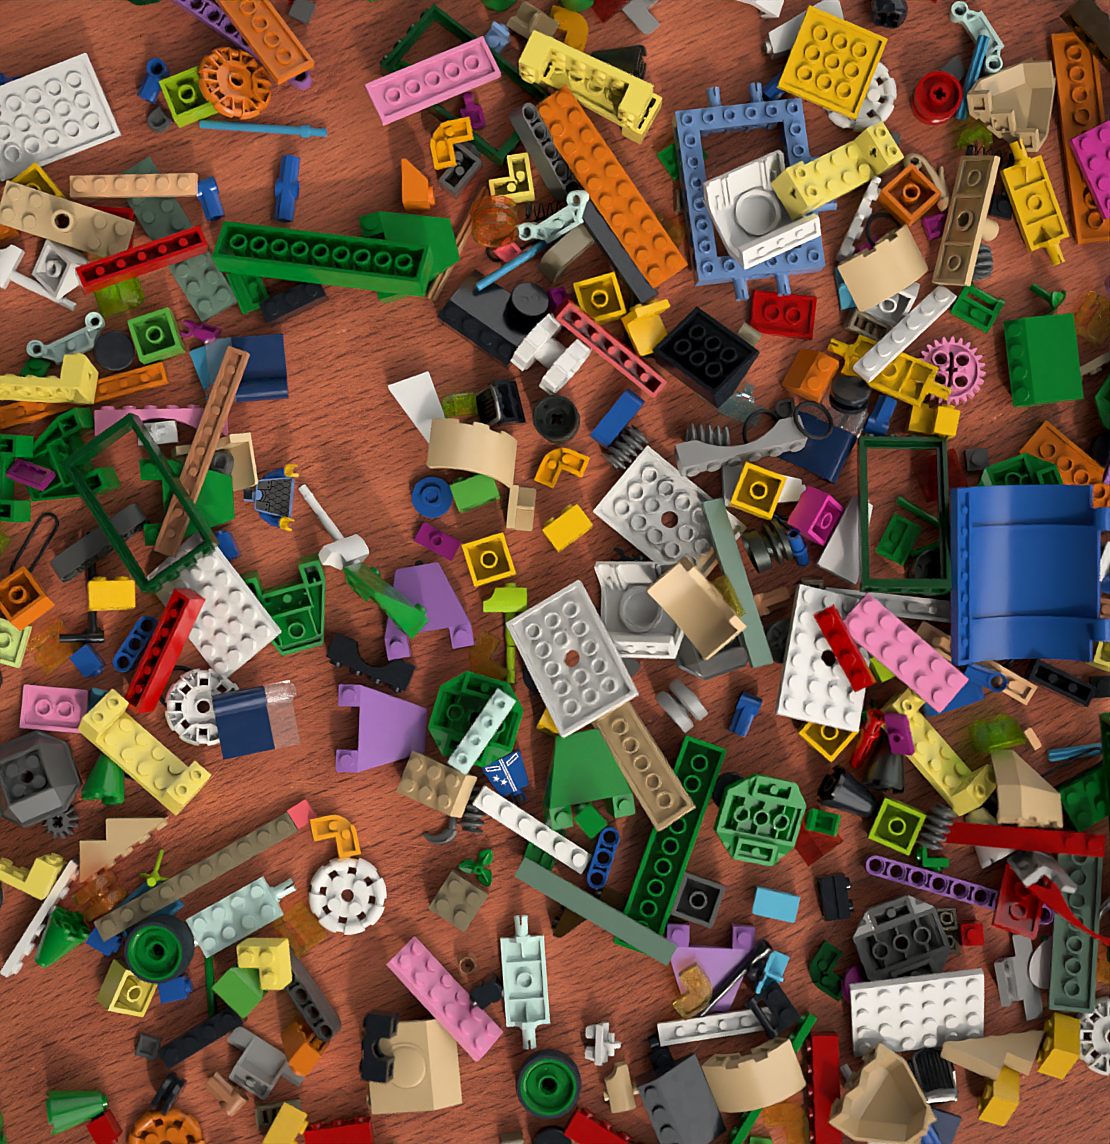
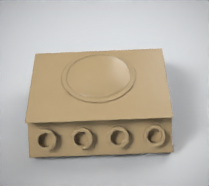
[360,1017,462,1114]

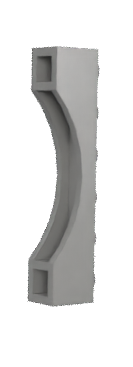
[673,415,807,477]

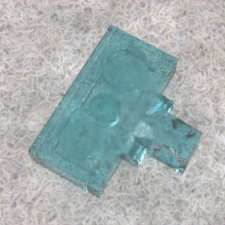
[716,383,765,427]

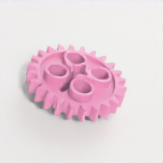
[918,336,986,406]

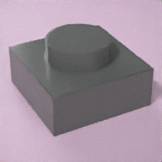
[964,448,989,472]

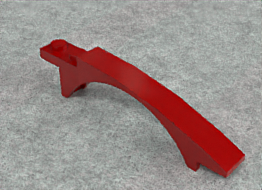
[922,819,1106,858]
[1023,881,1110,947]

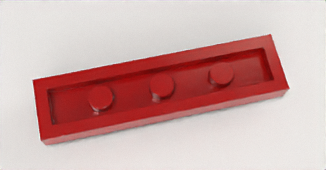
[813,604,876,692]

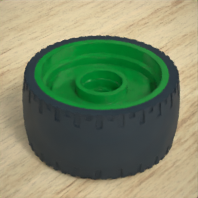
[124,914,195,984]
[516,1049,581,1119]

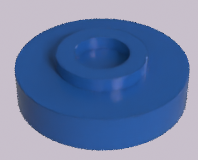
[412,477,453,518]

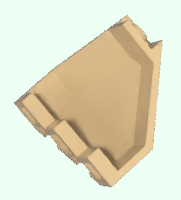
[967,57,1056,152]
[988,750,1063,831]
[829,1042,937,1144]

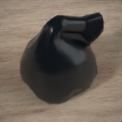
[869,0,908,29]

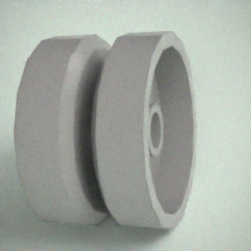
[654,678,708,733]

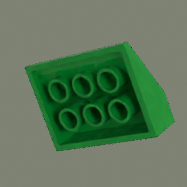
[1003,313,1084,409]

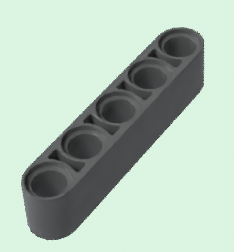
[509,103,580,203]
[50,503,150,583]
[284,945,342,1041]

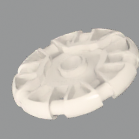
[823,62,897,132]
[164,668,239,746]
[308,857,387,935]
[1076,996,1110,1076]

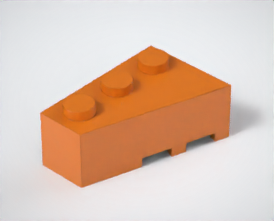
[280,1015,330,1077]

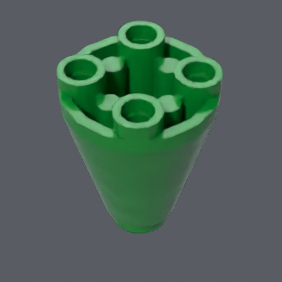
[81,751,125,806]
[34,906,91,968]

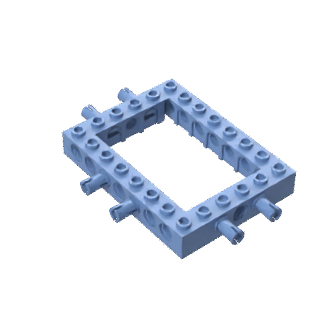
[671,82,837,301]

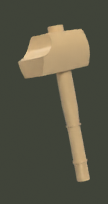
[602,1061,639,1113]

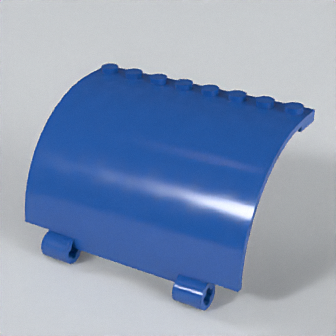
[950,485,1110,666]

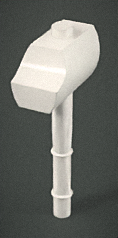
[0,244,77,311]
[299,485,370,570]

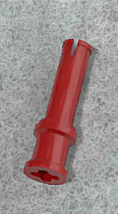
[849,709,885,769]

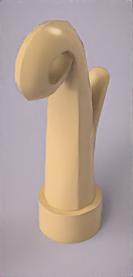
[903,153,952,213]

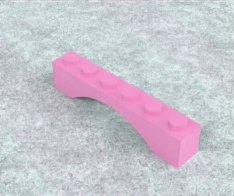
[95,405,228,436]

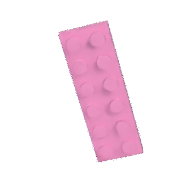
[365,36,501,126]
[843,593,969,713]
[386,936,503,1062]

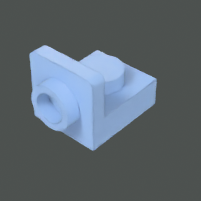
[484,21,511,54]

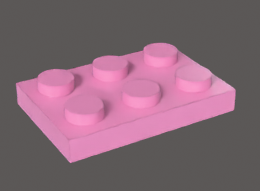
[19,684,91,733]

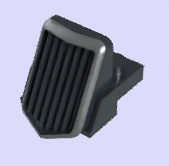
[475,379,526,428]
[907,1047,958,1105]

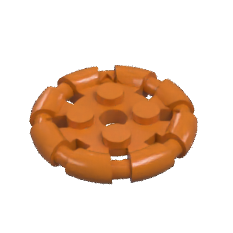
[197,47,272,119]
[127,1107,206,1144]

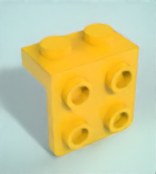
[621,299,670,357]

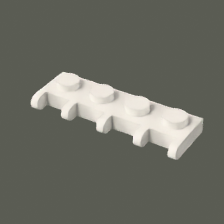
[835,176,881,262]

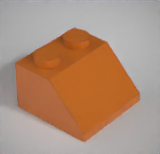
[401,159,435,212]
[781,348,839,403]

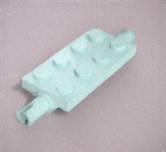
[186,876,297,958]
[500,915,550,1049]

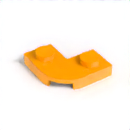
[550,5,588,53]
[430,117,474,170]
[534,448,590,489]
[309,815,361,859]

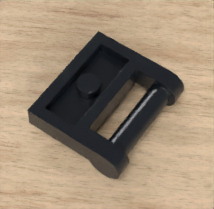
[744,980,801,1040]

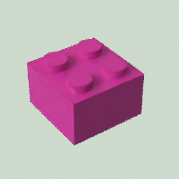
[787,485,845,547]

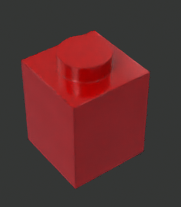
[957,919,984,947]
[86,1110,123,1144]

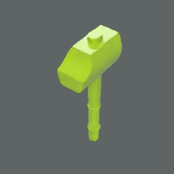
[483,583,527,683]

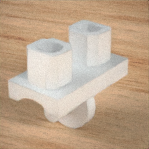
[138,420,178,446]
[585,1021,621,1066]

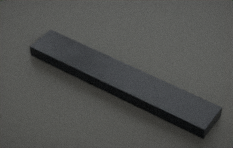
[566,188,658,304]

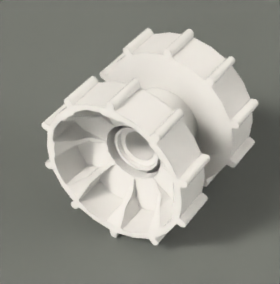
[510,313,592,395]

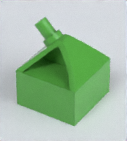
[212,962,269,1019]

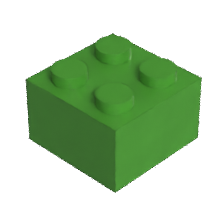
[127,307,186,365]
[449,472,501,513]

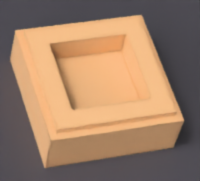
[1019,727,1042,750]

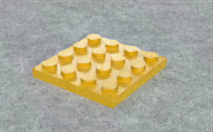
[777,5,888,121]

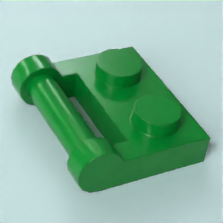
[949,281,1005,334]

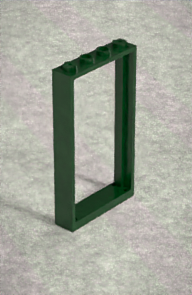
[379,4,551,168]
[60,413,220,594]
[856,434,952,594]

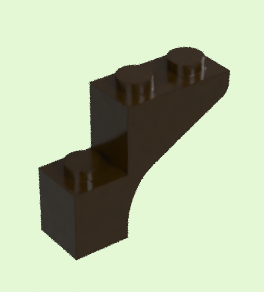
[551,885,628,938]

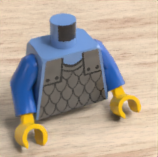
[243,464,299,531]

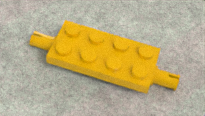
[1000,139,1069,266]
[827,334,952,408]

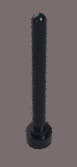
[696,938,774,1017]

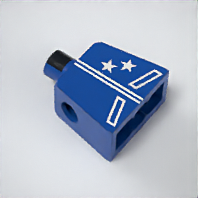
[482,749,529,805]

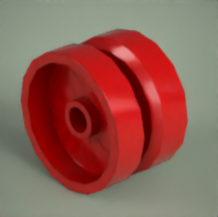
[910,71,962,126]

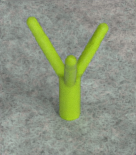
[140,849,170,886]

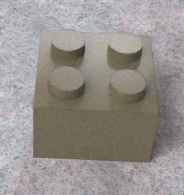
[428,869,489,932]

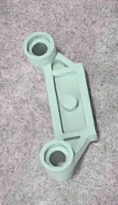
[949,1,1004,76]
[517,190,589,244]
[26,312,105,366]

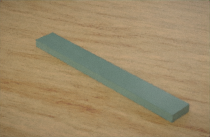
[701,498,774,669]
[514,857,678,966]

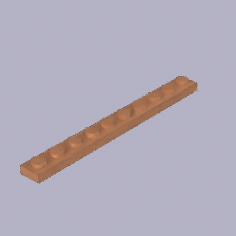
[153,346,250,558]

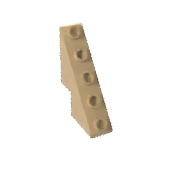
[80,816,169,884]
[940,1030,1044,1081]

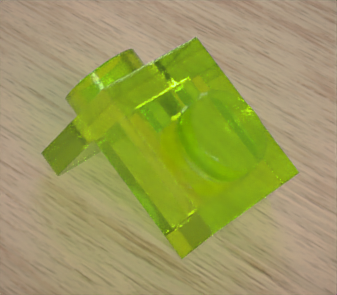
[956,124,993,151]
[442,392,478,419]

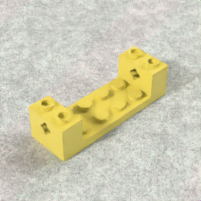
[519,30,654,129]
[538,36,663,144]
[771,121,904,221]
[0,353,99,405]
[880,686,997,817]
[78,689,211,816]
[0,853,68,900]

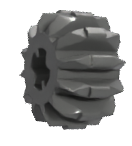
[972,243,994,280]
[41,807,79,839]

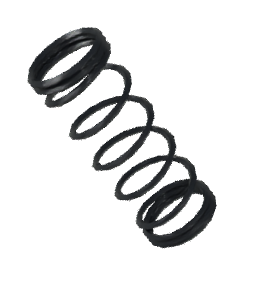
[965,144,1015,168]
[526,202,568,219]

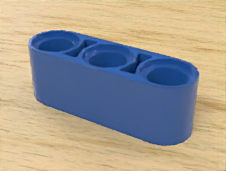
[590,388,645,449]
[113,616,159,672]
[922,681,985,717]
[587,825,620,889]

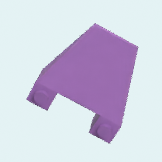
[385,562,475,660]
[335,684,427,772]
[666,921,755,1011]

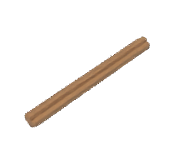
[426,185,490,302]

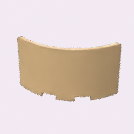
[837,224,928,312]
[427,418,517,487]
[171,432,258,492]
[646,555,747,660]
[701,1037,806,1112]

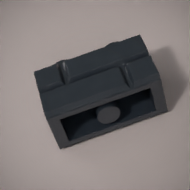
[817,872,854,921]
[469,972,504,1010]

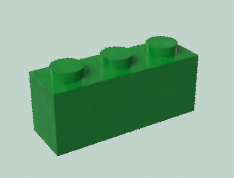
[573,801,607,839]

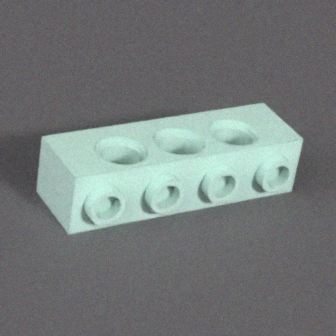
[448,688,516,775]

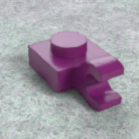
[460,92,486,131]
[180,319,222,343]

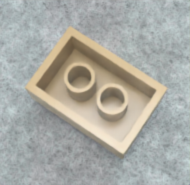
[396,751,477,818]

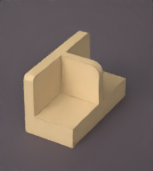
[507,1,559,40]
[506,485,536,531]

